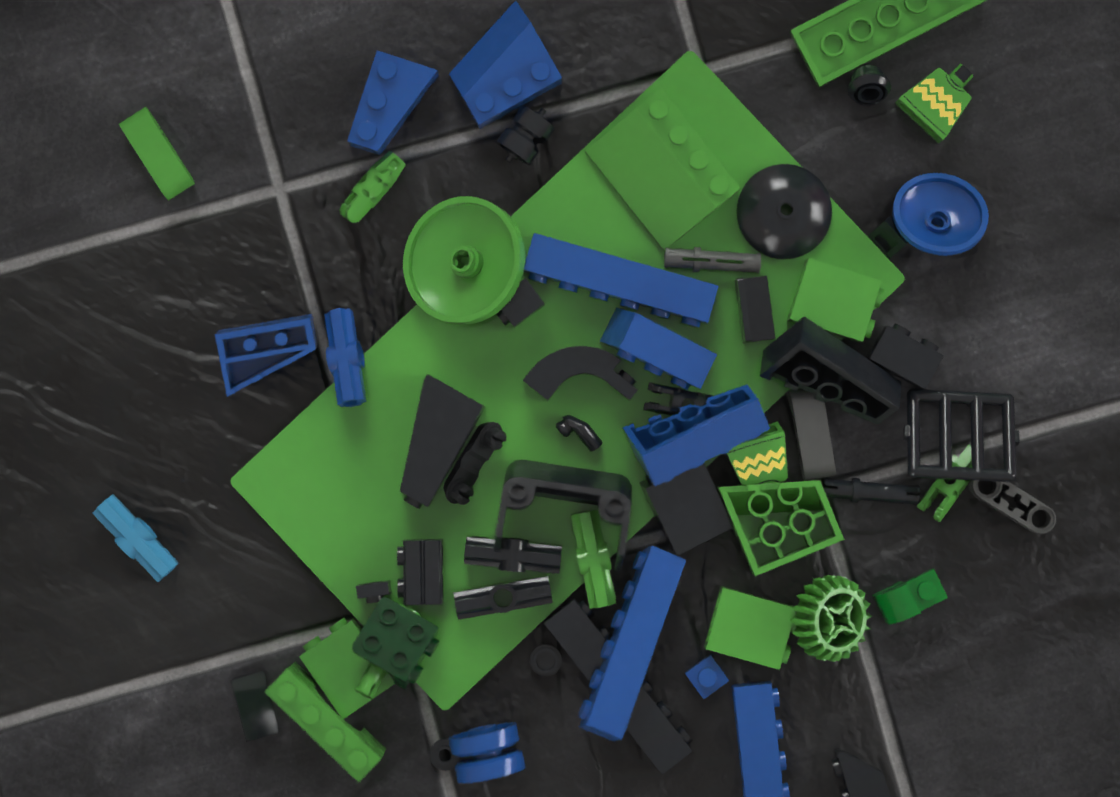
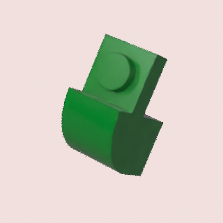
[872,568,948,625]

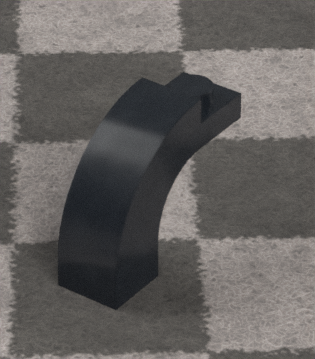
[523,346,638,400]

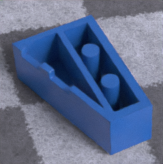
[347,50,439,155]
[215,314,318,397]

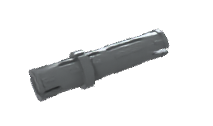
[664,247,761,273]

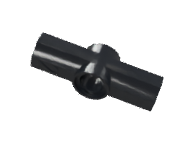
[464,536,562,574]
[453,575,553,620]

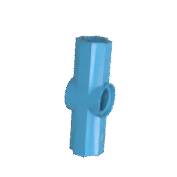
[93,494,179,582]

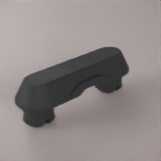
[443,422,507,505]

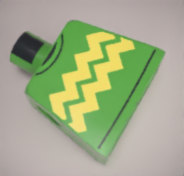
[895,64,974,144]
[726,421,788,485]

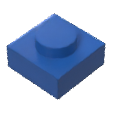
[685,654,729,699]

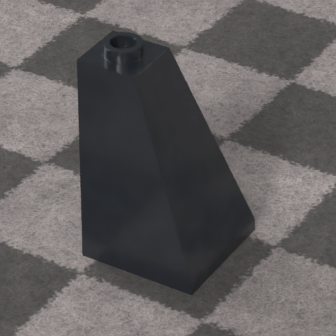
[400,374,485,509]

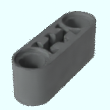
[789,388,836,481]
[968,480,1056,534]

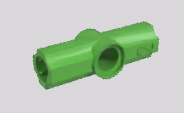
[571,509,616,609]

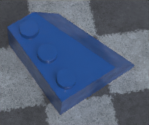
[449,0,562,129]

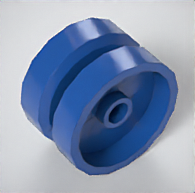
[448,722,526,784]

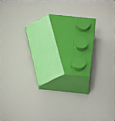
[718,480,844,576]

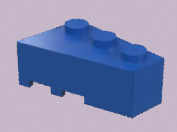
[600,307,717,390]

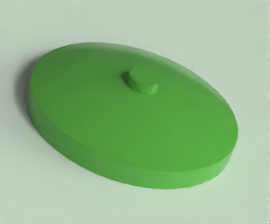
[403,196,525,325]

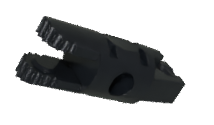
[643,382,713,416]

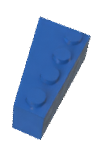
[623,385,770,486]

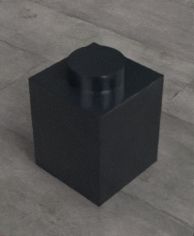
[496,278,545,328]

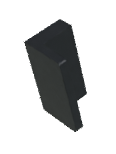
[735,276,776,343]

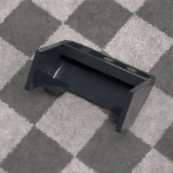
[494,460,632,571]

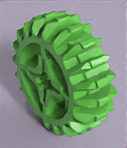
[790,575,872,662]

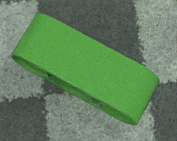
[119,107,195,201]

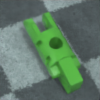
[339,151,406,223]
[917,444,972,522]

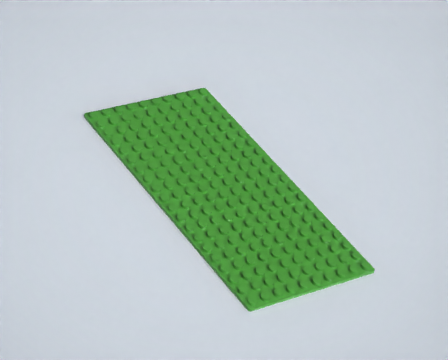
[231,51,905,710]

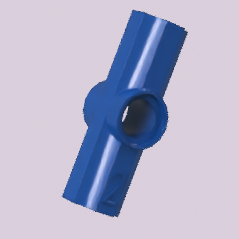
[324,308,367,407]

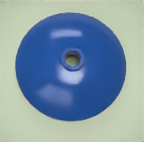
[892,173,989,255]

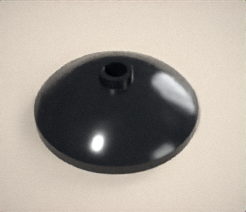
[736,164,832,260]

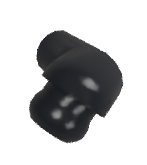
[556,415,602,452]

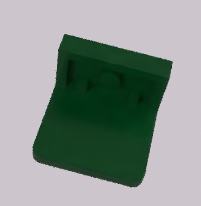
[352,597,440,690]

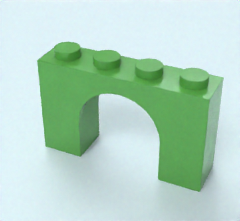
[265,662,386,782]

